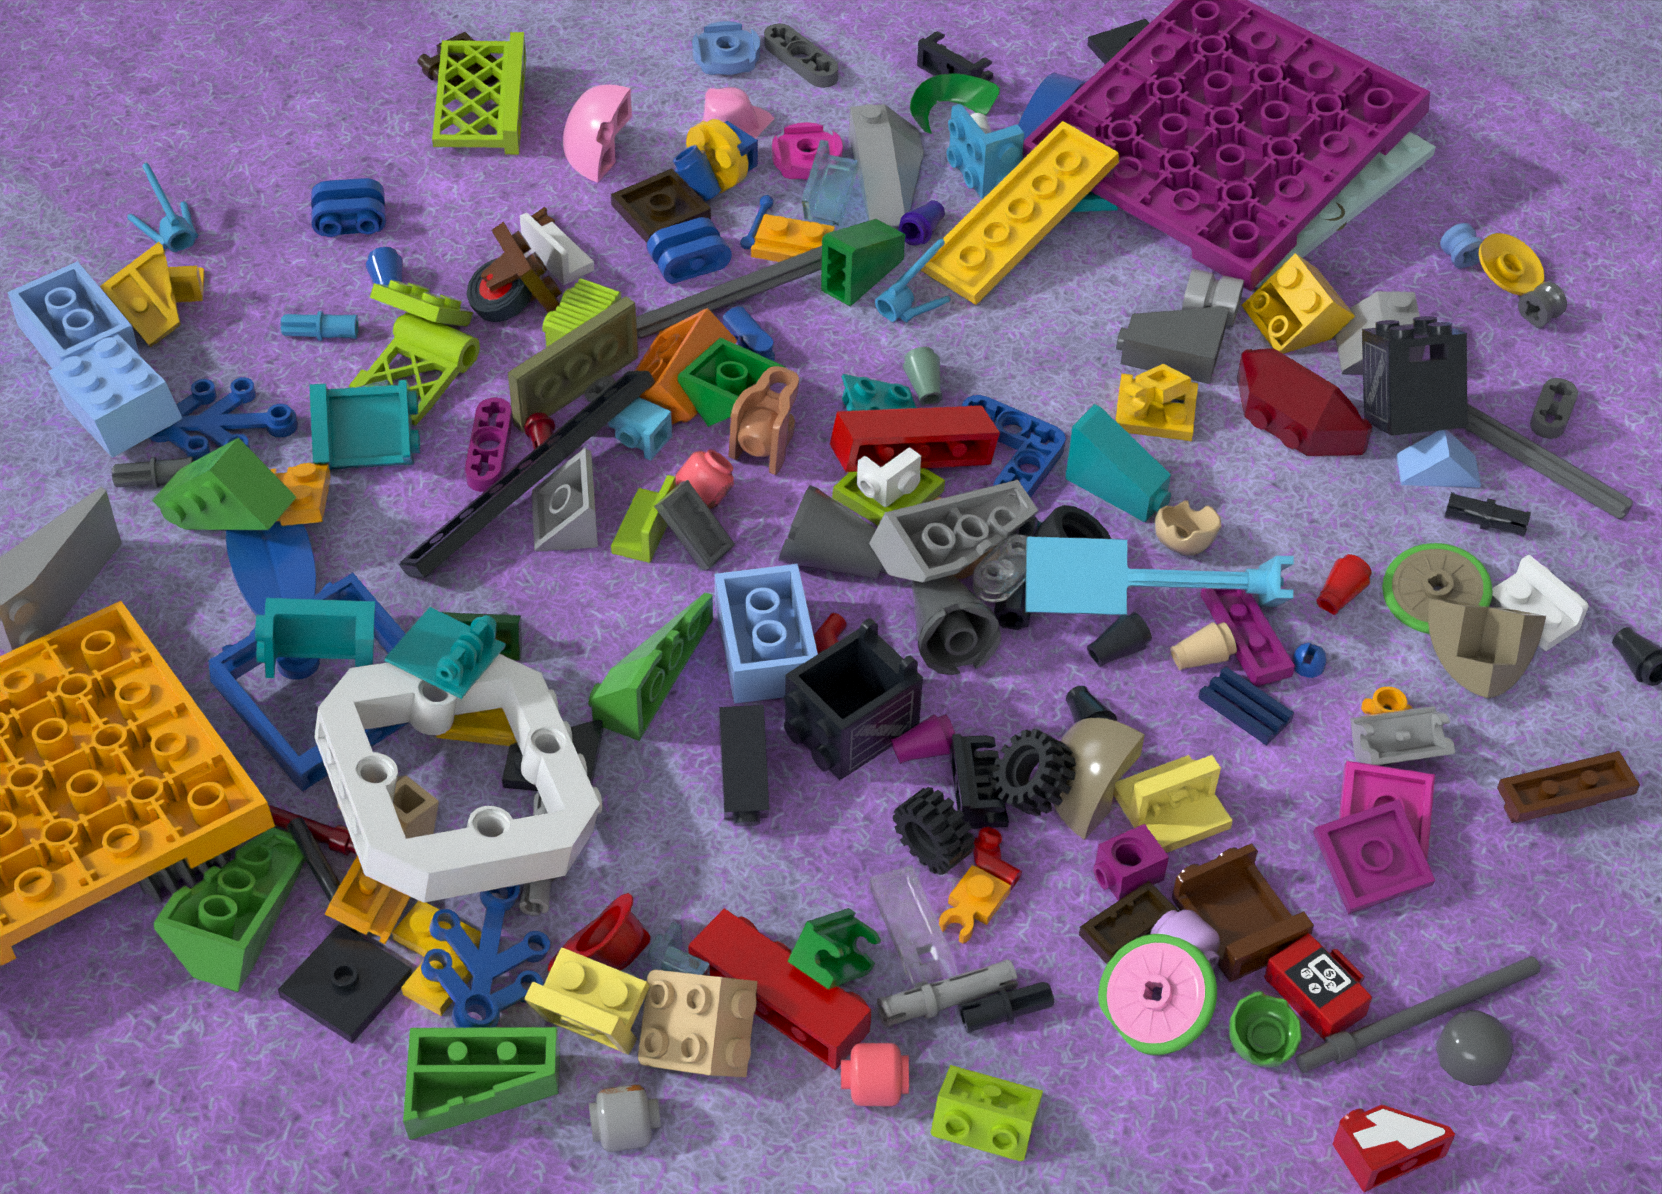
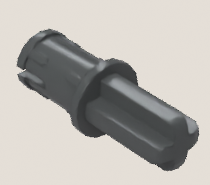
[112,457,194,488]

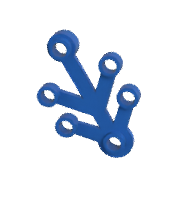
[149,377,298,461]
[421,885,551,1028]

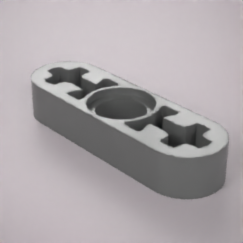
[764,23,838,88]

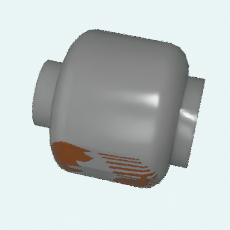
[589,1084,661,1152]

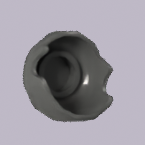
[1436,1010,1514,1086]

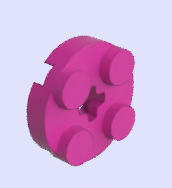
[772,122,843,180]

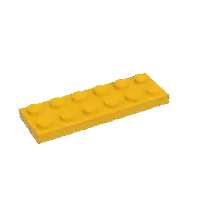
[921,121,1119,305]

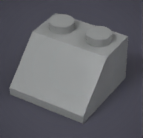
[1335,291,1426,375]

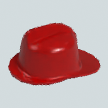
[548,893,651,973]

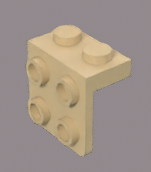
[638,970,757,1077]

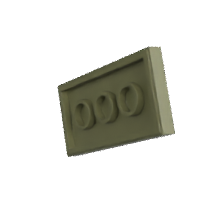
[508,296,638,433]

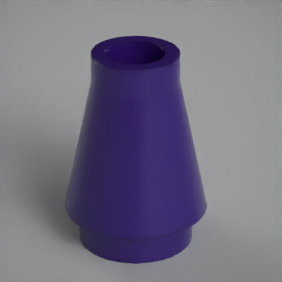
[898,200,945,246]

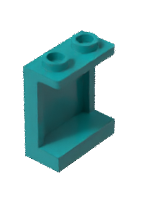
[309,380,420,469]
[255,598,375,678]

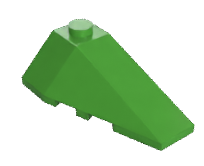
[588,592,713,741]
[154,828,306,992]

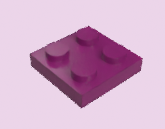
[1313,799,1436,914]

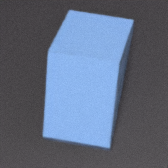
[1396,430,1481,488]

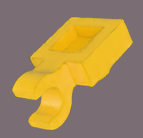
[1123,364,1191,416]

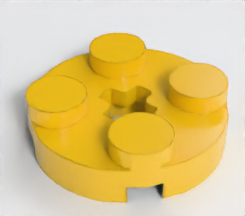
[686,119,748,193]

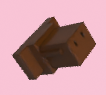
[531,207,555,226]

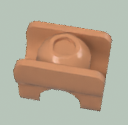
[728,366,799,475]

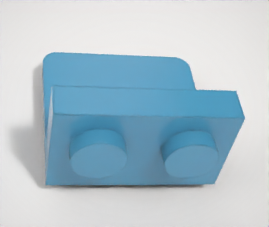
[946,104,1024,199]

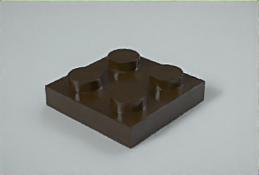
[611,168,711,243]

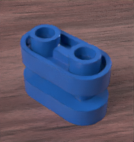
[311,178,386,237]
[647,217,732,284]

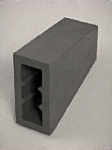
[1116,307,1229,384]

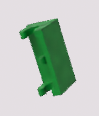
[787,908,881,989]

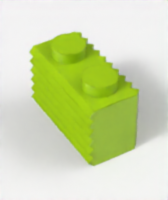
[542,278,622,347]

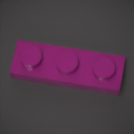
[1200,588,1295,687]

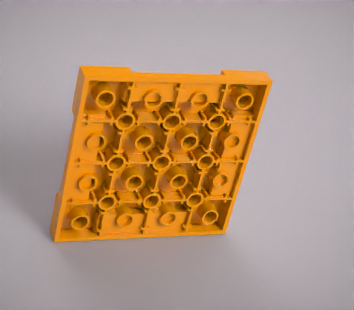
[0,601,275,966]

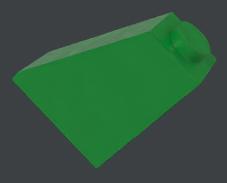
[821,219,905,307]

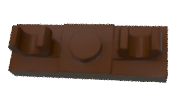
[1497,751,1640,823]

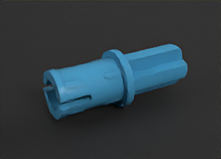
[280,311,359,341]

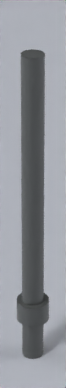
[1295,956,1540,1073]

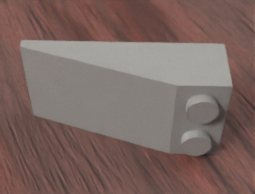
[0,487,122,653]

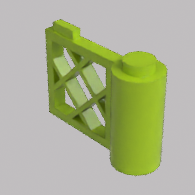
[349,312,480,426]

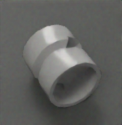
[1182,269,1245,327]

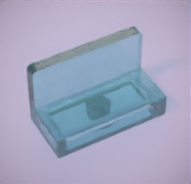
[802,140,858,228]

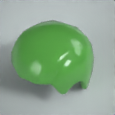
[1229,991,1302,1067]

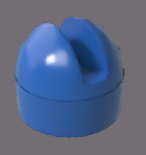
[1292,642,1327,678]

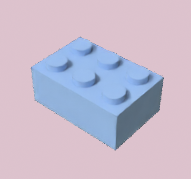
[8,261,140,369]
[48,334,183,458]
[714,564,818,704]

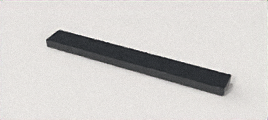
[399,370,656,578]

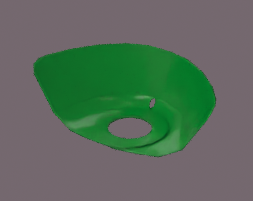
[910,73,1000,134]

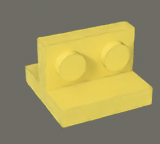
[1113,755,1233,853]
[524,947,650,1055]

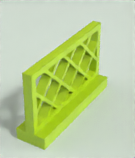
[432,32,527,155]

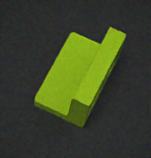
[611,475,676,563]

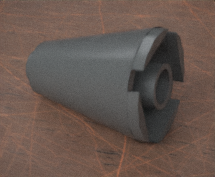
[778,485,888,579]
[912,575,1001,675]

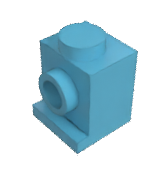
[608,397,672,461]

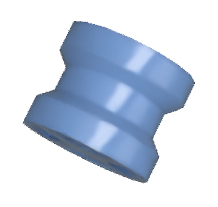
[1440,223,1483,269]

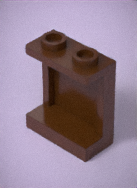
[1171,843,1314,982]

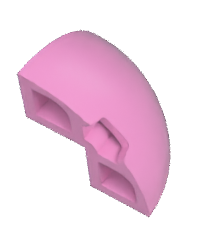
[563,84,632,183]

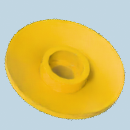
[1479,233,1544,296]

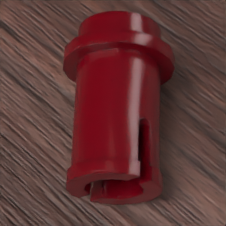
[524,412,555,449]

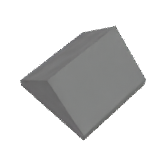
[532,448,598,552]

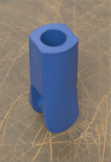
[723,306,775,361]

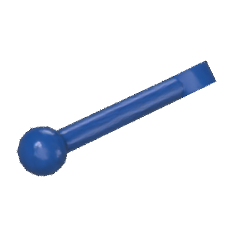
[740,195,774,249]

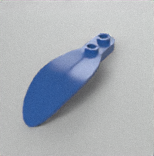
[226,521,320,680]

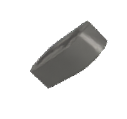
[1530,378,1578,439]

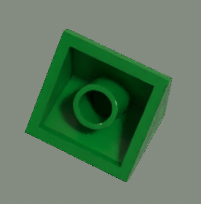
[678,337,786,427]

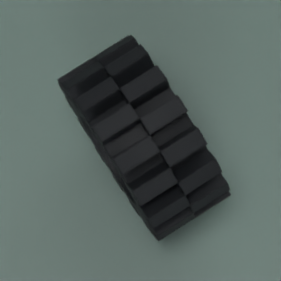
[992,729,1076,816]
[893,787,975,875]

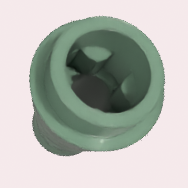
[903,347,942,405]

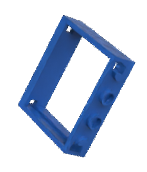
[208,572,410,792]

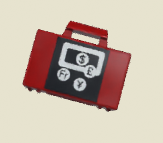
[1264,933,1372,1041]

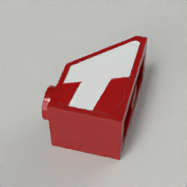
[1332,1104,1455,1192]

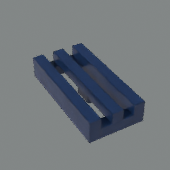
[1198,666,1294,746]

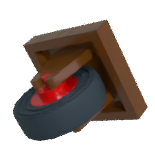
[466,222,562,322]

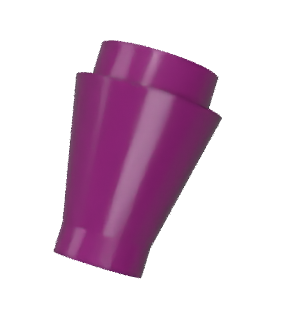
[891,714,955,764]

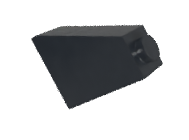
[719,705,769,827]

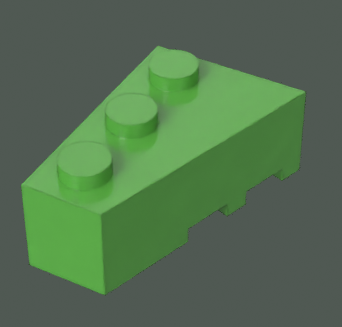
[152,438,296,530]
[403,1027,561,1140]

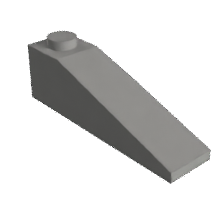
[849,104,924,229]
[869,480,1039,582]

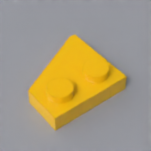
[100,242,181,347]

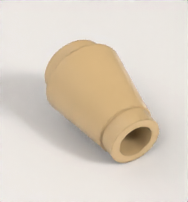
[1170,622,1237,670]

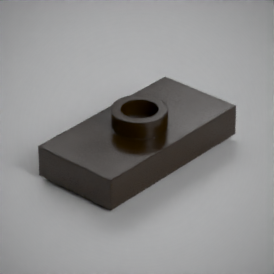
[1079,881,1179,964]

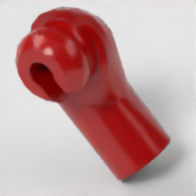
[814,613,847,654]
[972,827,1022,890]

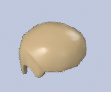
[1155,500,1221,555]

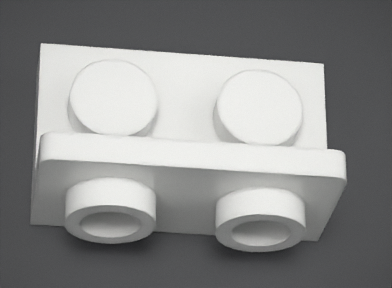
[1490,555,1589,651]

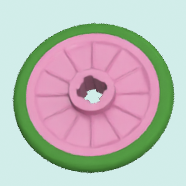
[1098,934,1217,1055]

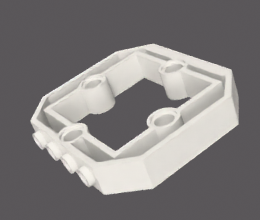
[314,654,602,903]

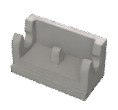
[1350,706,1455,765]

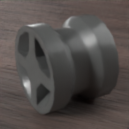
[1518,281,1567,328]

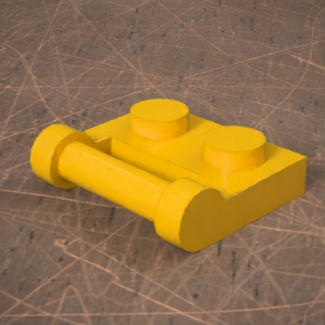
[1115,373,1198,441]

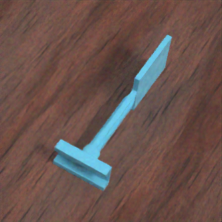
[1025,537,1294,615]

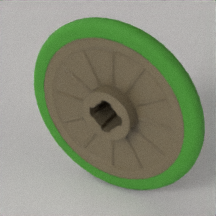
[1382,543,1493,634]

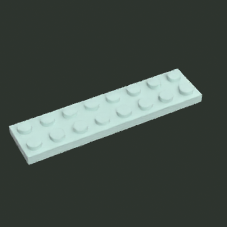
[1256,132,1436,288]

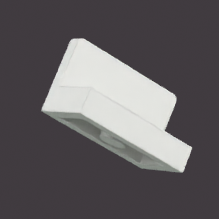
[520,213,594,285]

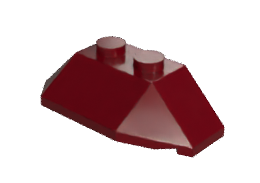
[1237,348,1373,456]

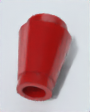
[1316,554,1372,615]

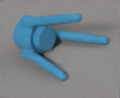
[127,163,199,252]
[875,239,951,323]

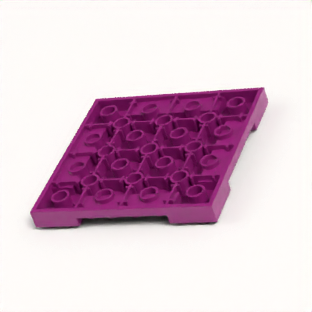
[1022,0,1430,291]

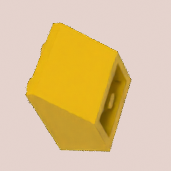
[1241,253,1355,354]

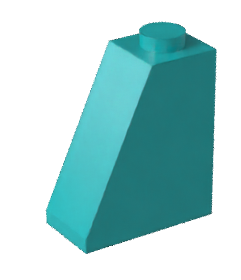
[1065,404,1171,523]

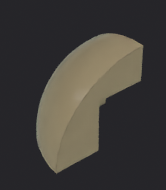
[1428,599,1546,698]
[1054,718,1145,840]

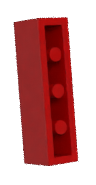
[829,405,1000,472]
[688,908,871,1070]

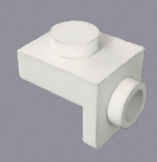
[857,447,921,508]

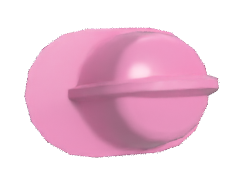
[702,87,775,139]

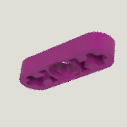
[465,397,513,492]

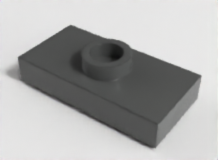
[654,480,735,570]

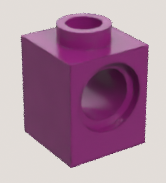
[1093,824,1169,901]

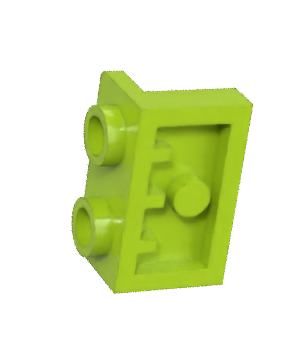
[930,1065,1043,1161]

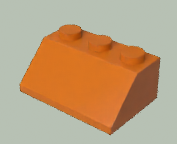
[634,308,738,425]

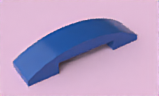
[1018,72,1087,160]

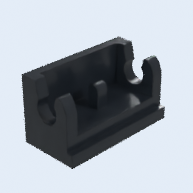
[917,31,993,81]
[950,734,1009,829]

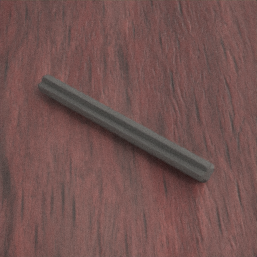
[636,246,822,339]
[1464,404,1633,520]

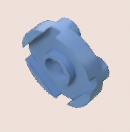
[692,21,760,75]

